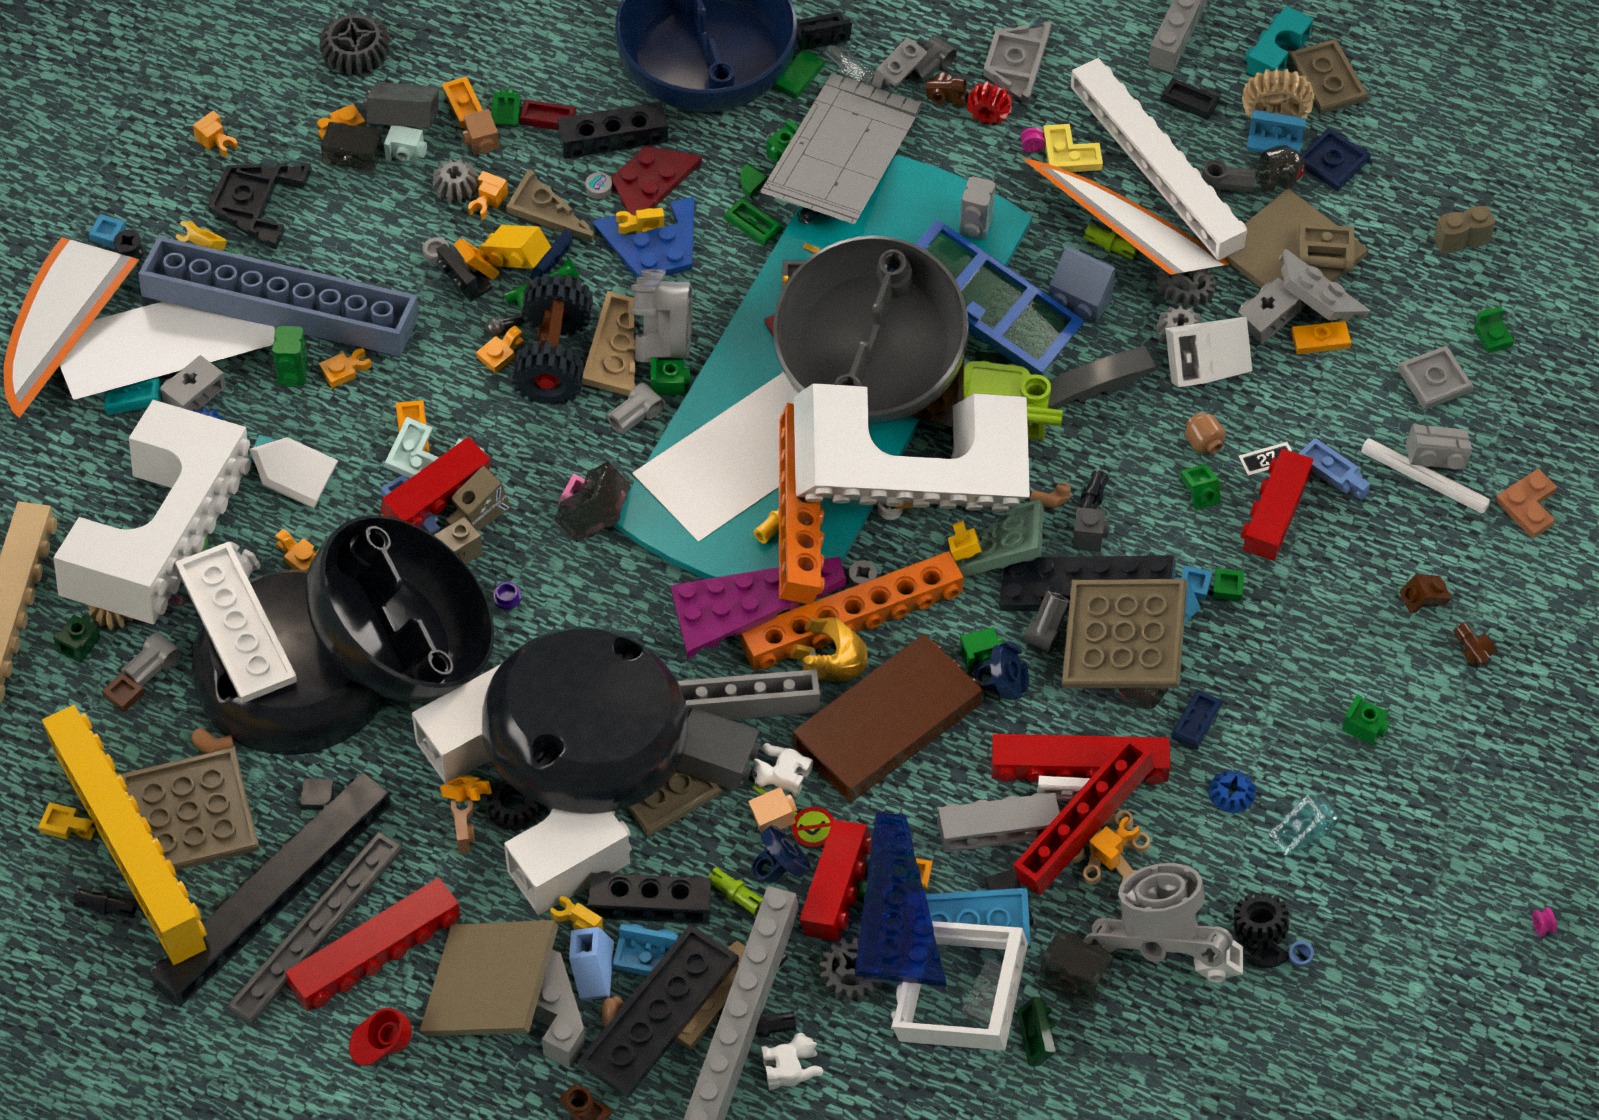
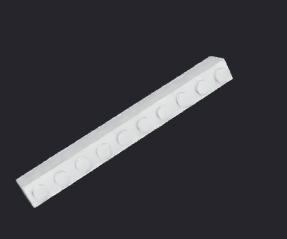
[1071,58,1247,260]

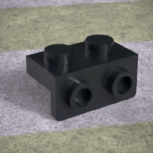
[797,12,852,50]
[436,243,492,302]

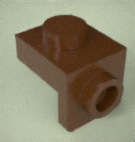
[1400,574,1452,613]

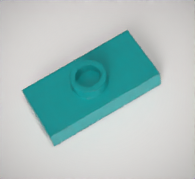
[104,378,162,415]

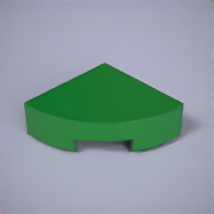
[740,164,767,198]

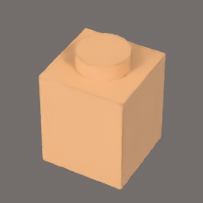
[748,787,797,833]

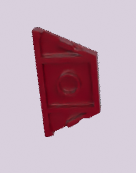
[611,146,702,216]

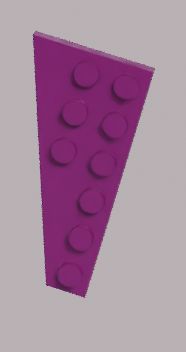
[671,556,846,659]

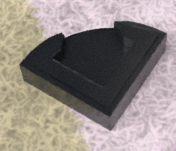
[1247,943,1289,968]

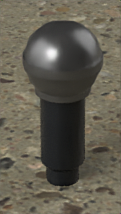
[485,314,525,336]

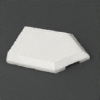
[249,437,338,509]

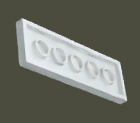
[175,542,297,703]

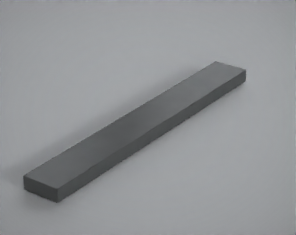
[227,831,403,1026]

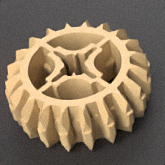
[1242,68,1314,119]

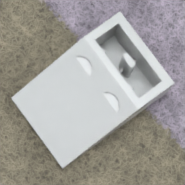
[1165,317,1252,387]

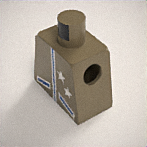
[445,466,511,532]

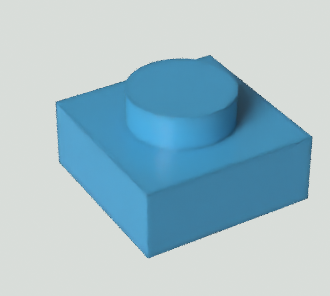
[89,214,126,248]
[1181,565,1212,601]

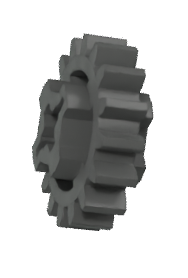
[1156,268,1216,308]
[819,938,885,1003]

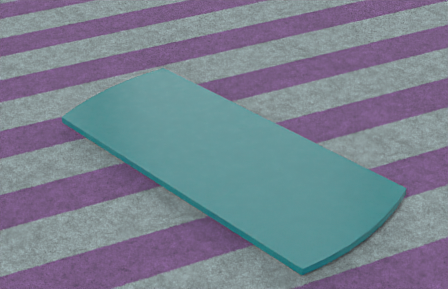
[612,155,1032,606]

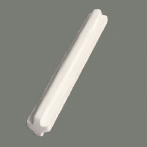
[1361,439,1490,513]

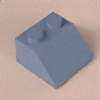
[1049,246,1115,323]

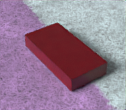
[519,99,576,130]

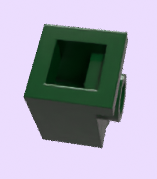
[53,614,101,663]

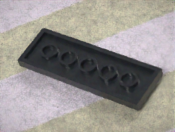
[999,555,1176,611]
[578,924,739,1098]

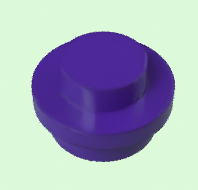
[493,582,522,609]

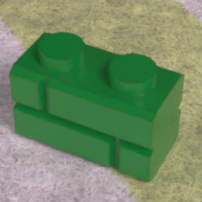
[272,326,308,387]

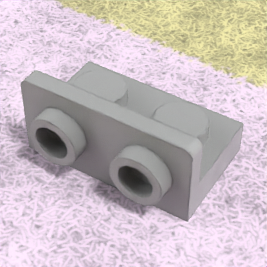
[871,37,927,89]

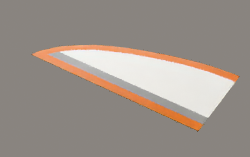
[1022,158,1230,275]
[3,237,140,418]

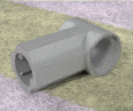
[607,383,665,434]
[121,632,181,687]

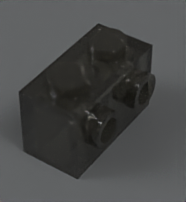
[321,122,383,171]

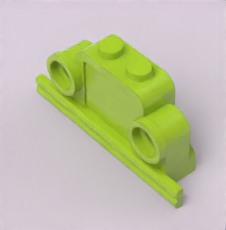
[934,361,1063,440]

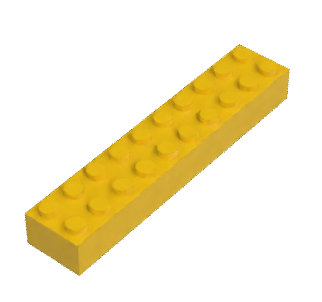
[42,705,207,966]

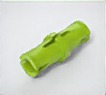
[1083,223,1138,260]
[708,867,763,916]

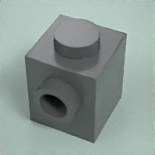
[1072,507,1110,552]

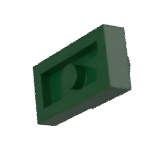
[1017,997,1056,1066]

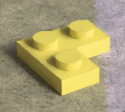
[1043,124,1103,172]

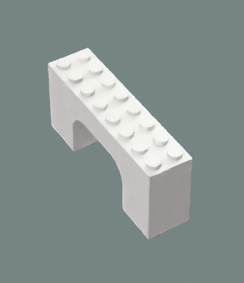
[794,383,1030,512]
[53,400,251,625]
[412,664,632,916]

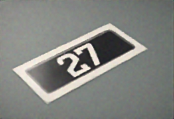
[1239,442,1292,475]

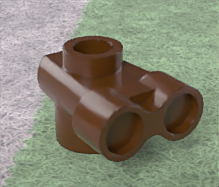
[925,73,969,106]
[1453,622,1497,668]
[558,1084,613,1120]

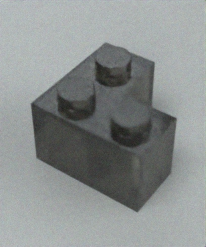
[554,461,630,542]

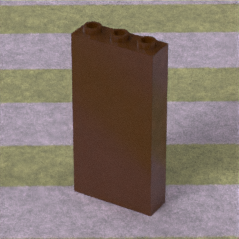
[792,634,982,803]

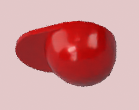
[349,1007,412,1066]

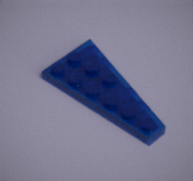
[855,812,947,987]

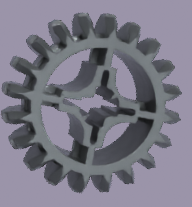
[319,11,390,76]

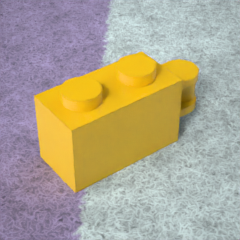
[479,225,551,269]

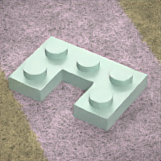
[384,417,484,478]

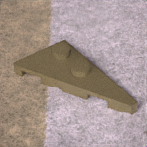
[506,169,595,242]

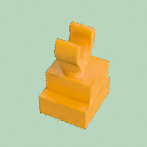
[193,111,238,157]
[468,171,508,220]
[1089,817,1140,871]

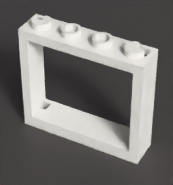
[891,920,1028,1050]

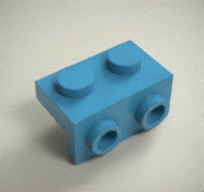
[1246,110,1306,159]
[612,924,679,976]

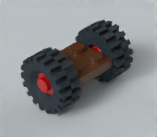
[512,273,593,405]

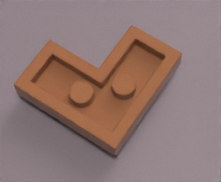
[1495,468,1557,539]

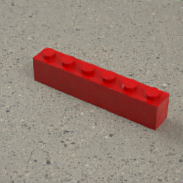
[991,734,1170,785]
[1014,736,1154,896]
[285,877,461,1012]

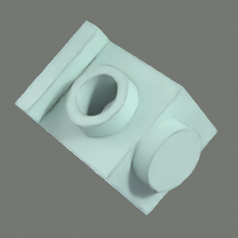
[384,125,427,162]

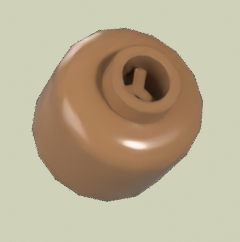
[1184,413,1226,455]

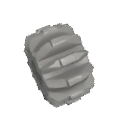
[432,158,478,204]
[1156,304,1203,346]

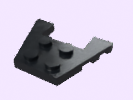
[208,163,312,249]

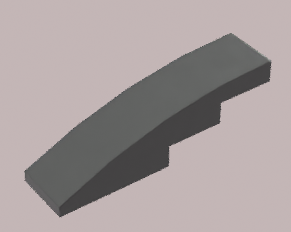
[1049,346,1157,409]

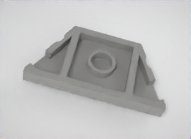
[983,22,1052,104]
[1279,249,1370,320]

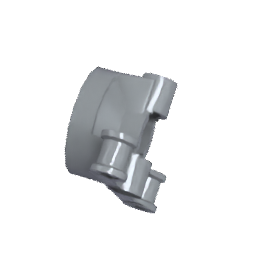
[631,269,692,362]
[1083,863,1233,967]

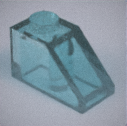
[1269,794,1343,856]

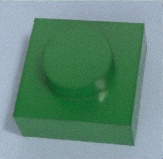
[1213,568,1244,601]

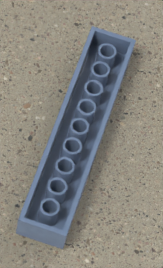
[138,236,418,357]

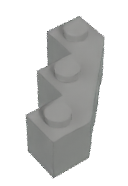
[533,949,585,1068]

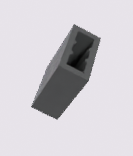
[363,82,439,128]
[676,707,761,791]

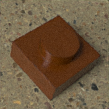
[102,672,145,713]

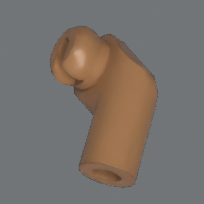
[1030,483,1071,509]
[191,728,234,754]
[601,996,624,1028]

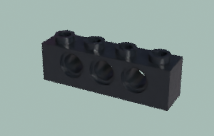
[557,101,668,159]
[588,871,711,924]

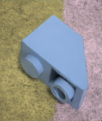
[569,927,614,1000]

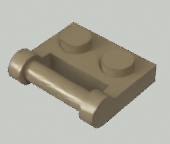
[1299,224,1354,272]

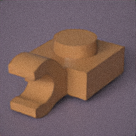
[451,799,475,854]

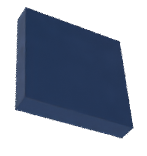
[1296,128,1371,191]

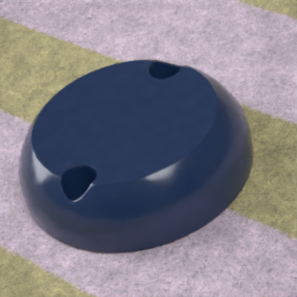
[615,0,797,113]

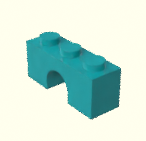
[1245,6,1314,76]

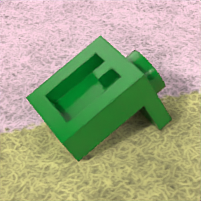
[492,89,521,127]
[1474,307,1514,354]
[1180,464,1221,510]

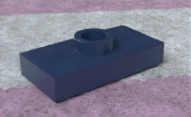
[530,229,573,280]
[1171,689,1223,750]

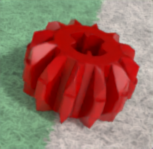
[967,81,1012,126]

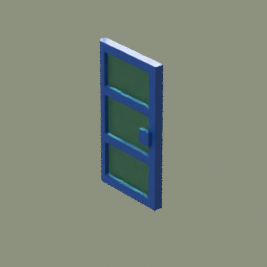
[891,219,1085,375]

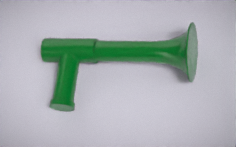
[504,255,580,309]

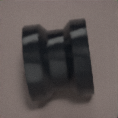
[114,230,143,259]

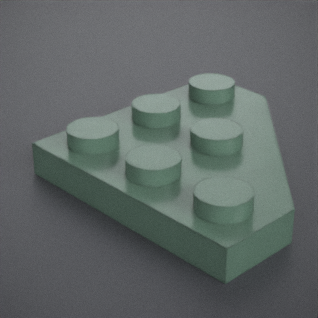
[957,499,1044,577]

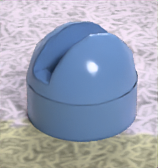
[1289,941,1314,967]

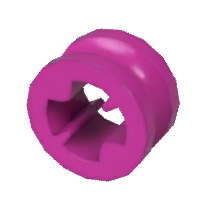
[1020,128,1045,152]
[1532,907,1557,937]

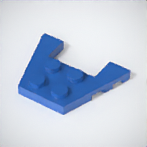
[593,197,695,278]

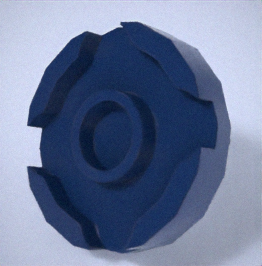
[972,641,1029,700]
[751,825,810,884]

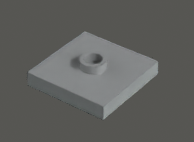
[1397,346,1474,410]

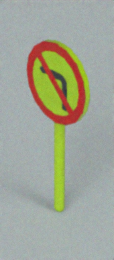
[752,784,834,848]

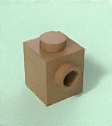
[462,109,499,155]

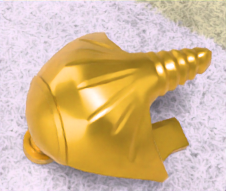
[790,617,867,682]

